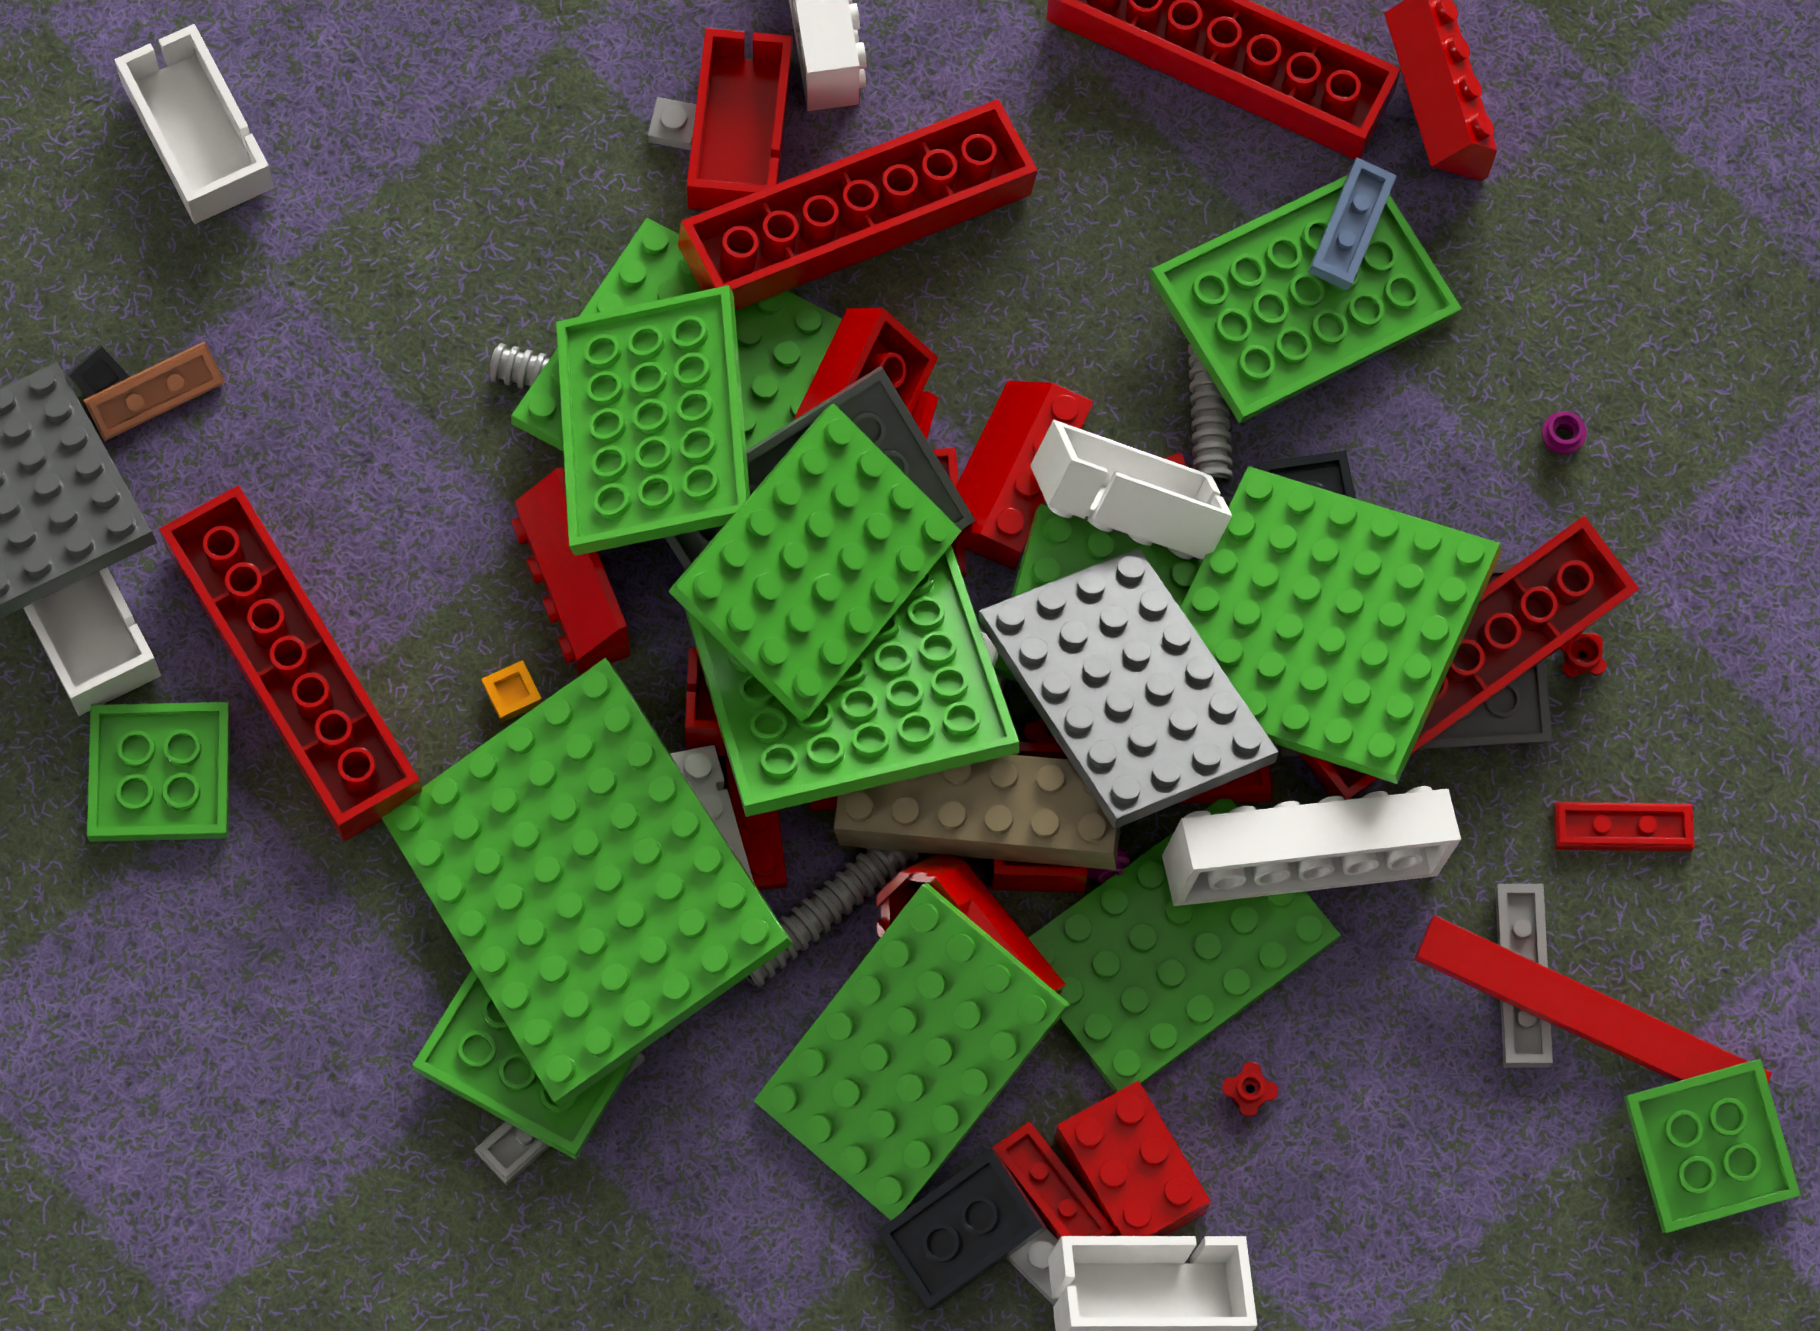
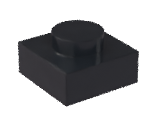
[67,345,130,397]

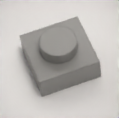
[648,97,696,150]

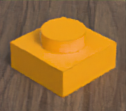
[481,660,542,724]

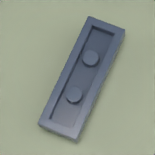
[1307,158,1397,291]

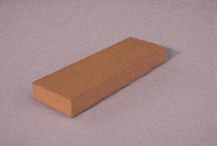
[83,342,225,441]

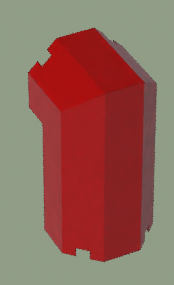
[876,854,1066,995]

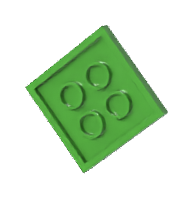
[87,702,231,842]
[1623,1059,1801,1233]

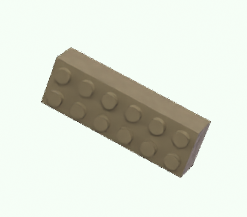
[834,755,1121,870]

